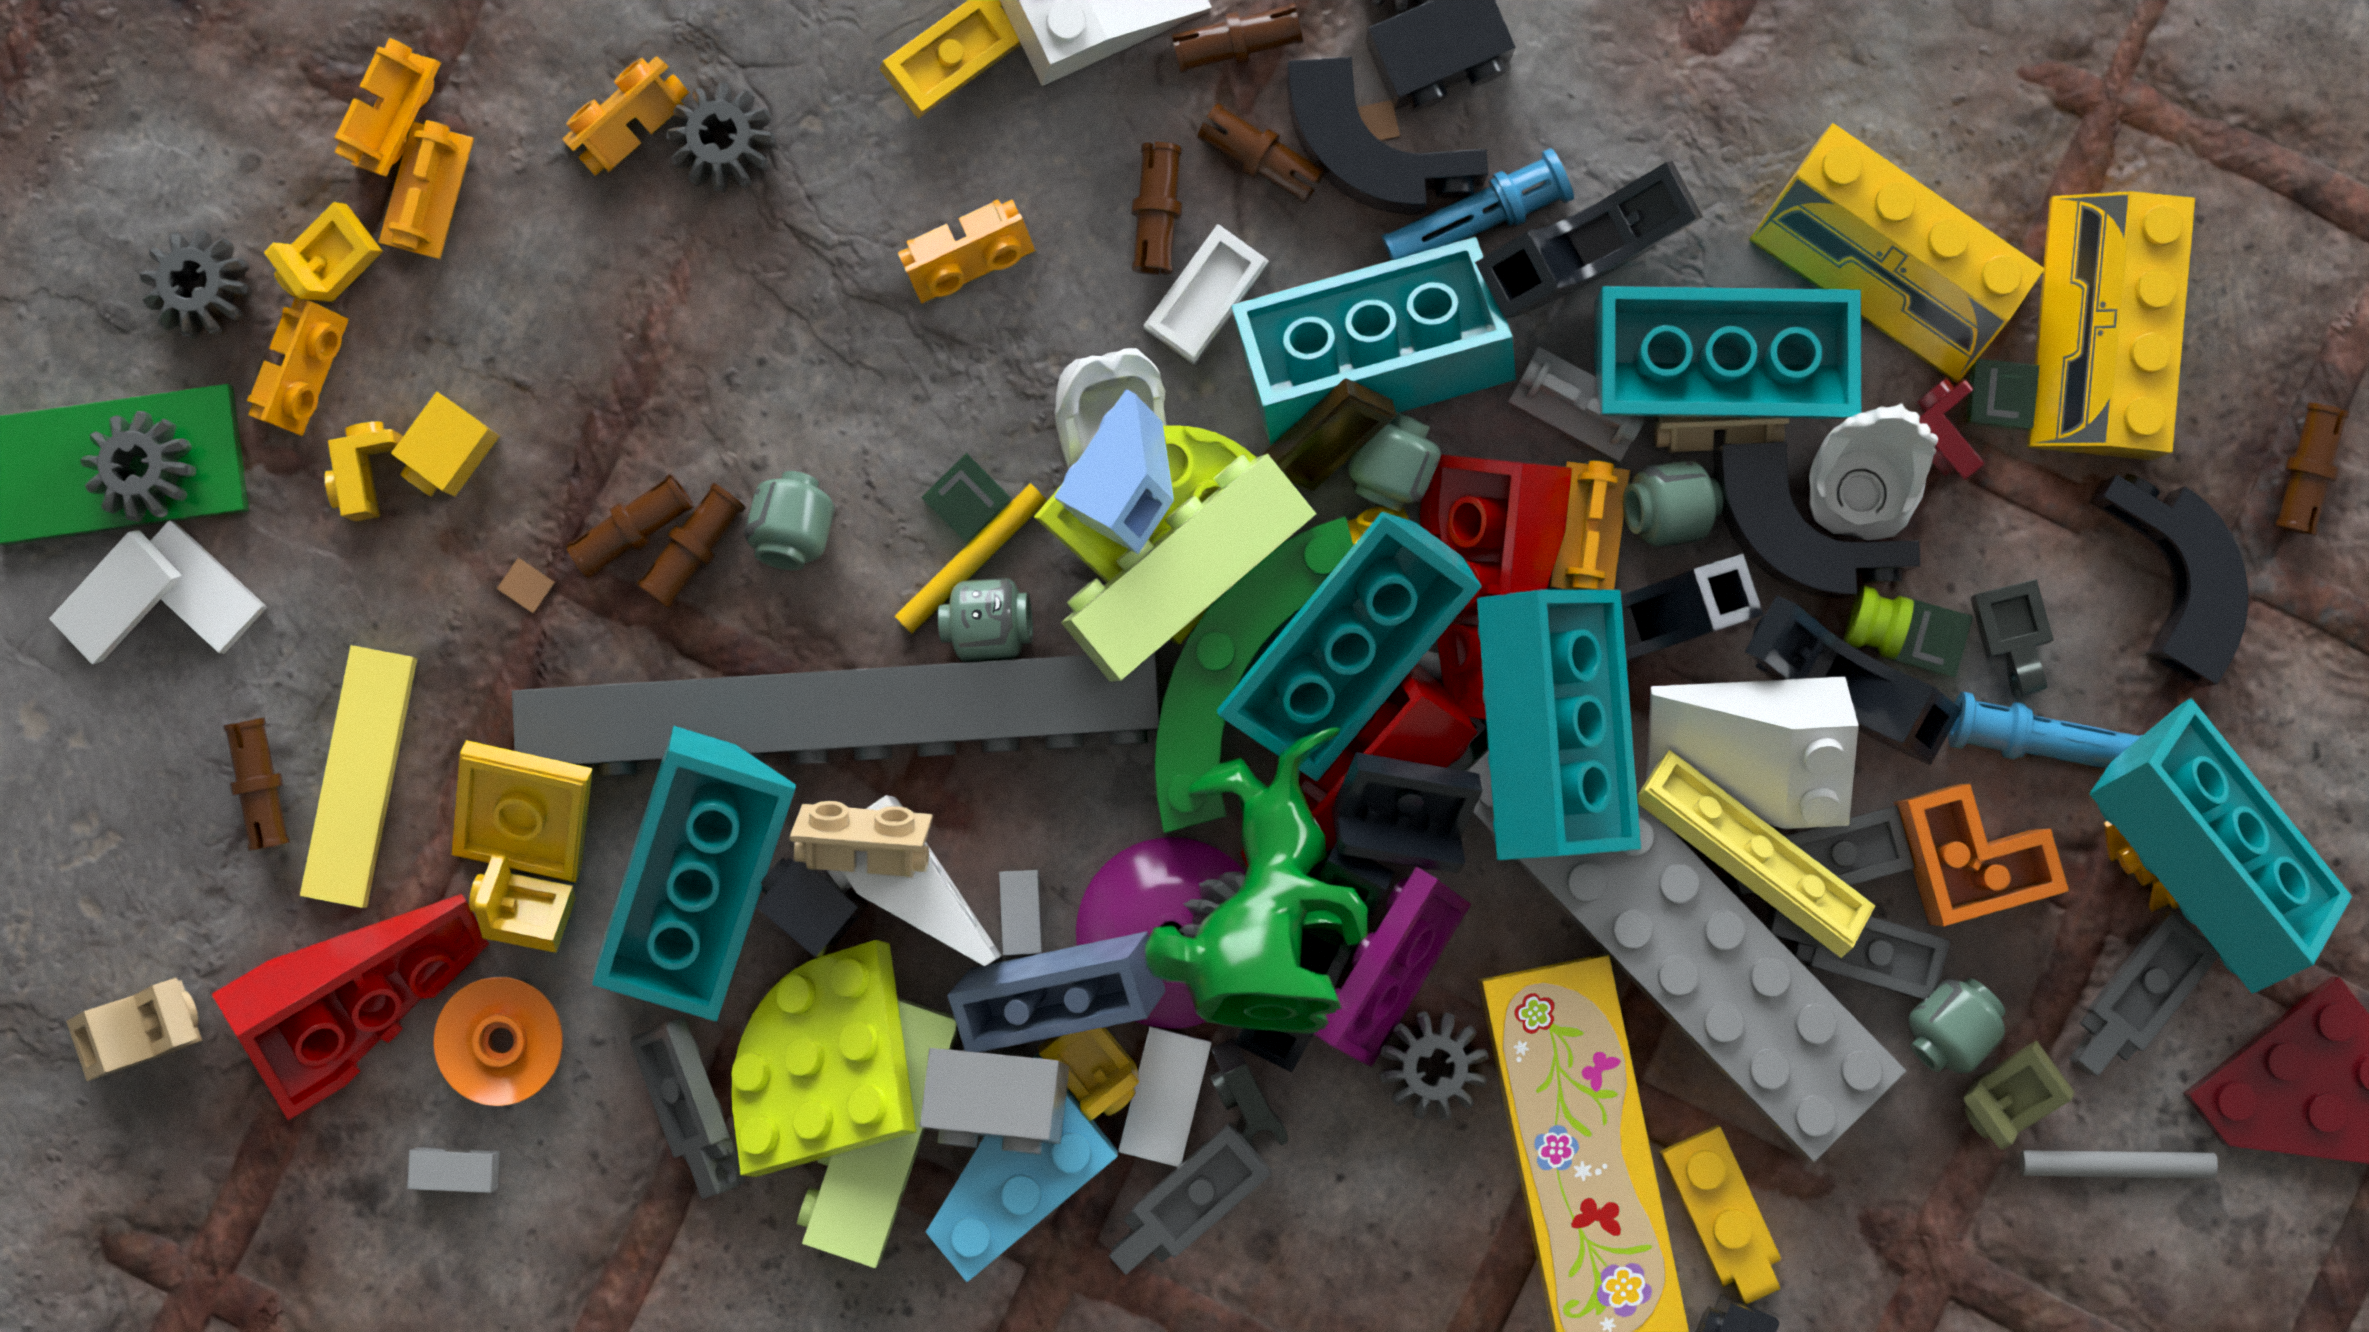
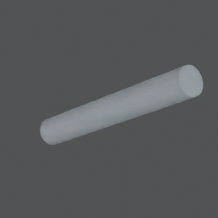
[2019,1150,2218,1178]

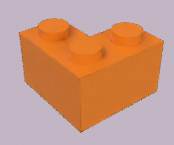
[1893,783,2069,926]

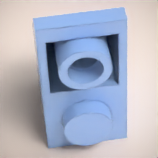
[1054,389,1174,554]

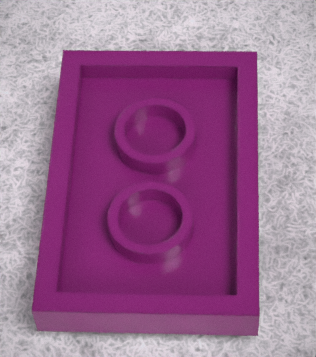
[1314,866,1472,1067]

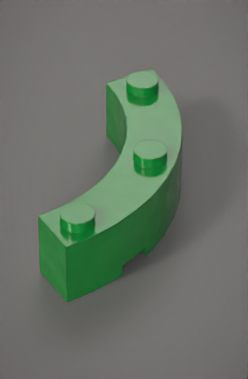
[1155,516,1354,834]

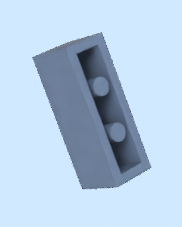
[947,931,1166,1053]

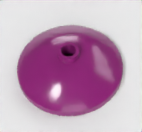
[1076,837,1246,1029]

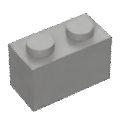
[920,1048,1069,1155]

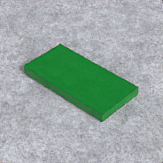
[0,384,249,546]

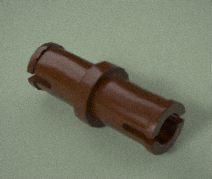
[1171,2,1304,73]
[1197,103,1325,204]
[1131,142,1182,275]
[2275,402,2350,536]
[566,473,694,579]
[636,483,746,608]
[223,717,290,851]

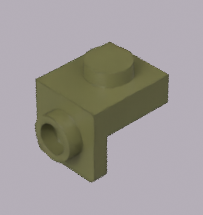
[1964,1040,2075,1150]

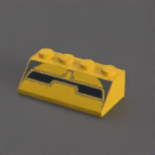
[1749,123,2045,383]
[2027,191,2195,460]

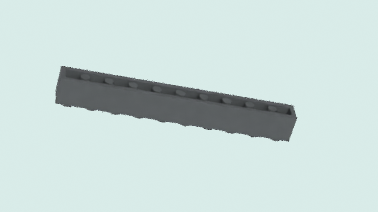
[512,652,1159,776]

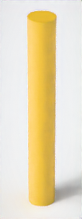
[895,483,1048,634]

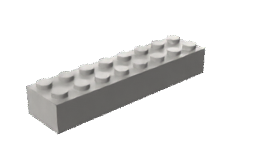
[1464,748,1906,1162]

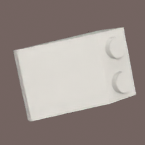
[1000,0,1212,86]
[1646,677,1858,829]
[827,795,1002,966]

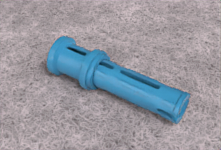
[1381,148,1574,260]
[1948,692,2143,769]

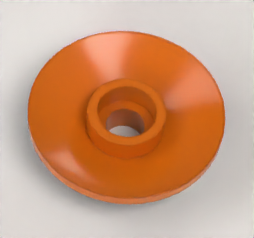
[433,977,563,1106]

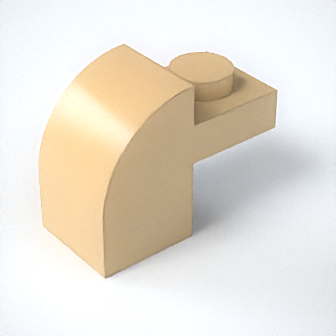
[66,977,202,1081]

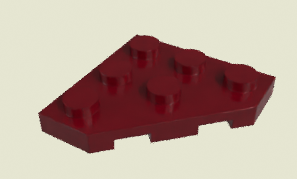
[2183,976,2369,1164]

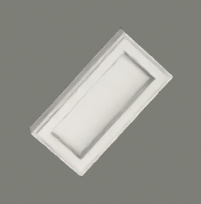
[1143,224,1269,365]
[150,520,268,654]
[49,529,182,665]
[1118,1026,1212,1167]

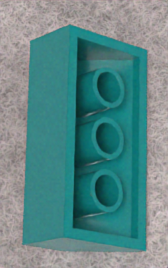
[1231,237,1516,446]
[1594,286,1861,419]
[1217,512,1482,782]
[1477,590,1641,860]
[2089,698,2352,994]
[592,726,796,1022]

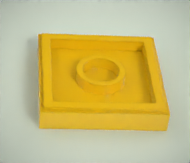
[451,740,592,883]

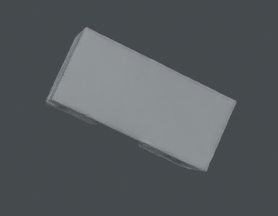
[999,870,1043,955]
[407,1147,500,1193]

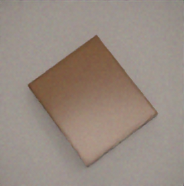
[1358,100,1400,141]
[497,557,556,614]

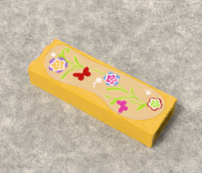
[1478,954,1689,1332]

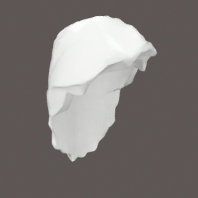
[1055,348,1166,470]
[1809,403,1938,541]

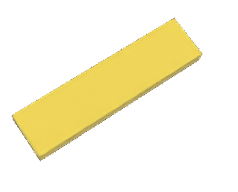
[300,645,418,908]
[1637,750,1875,958]

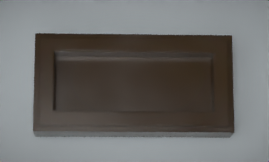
[1262,378,1397,491]

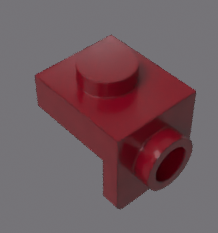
[1916,378,1985,480]

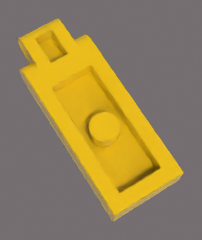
[879,0,1021,119]
[1659,1125,1781,1305]

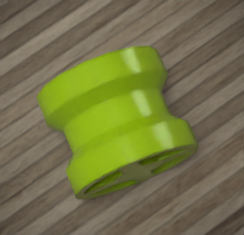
[1844,585,1914,660]

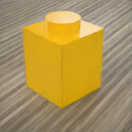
[391,391,500,497]

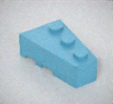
[926,1052,1118,1282]

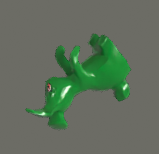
[1145,727,1367,1033]

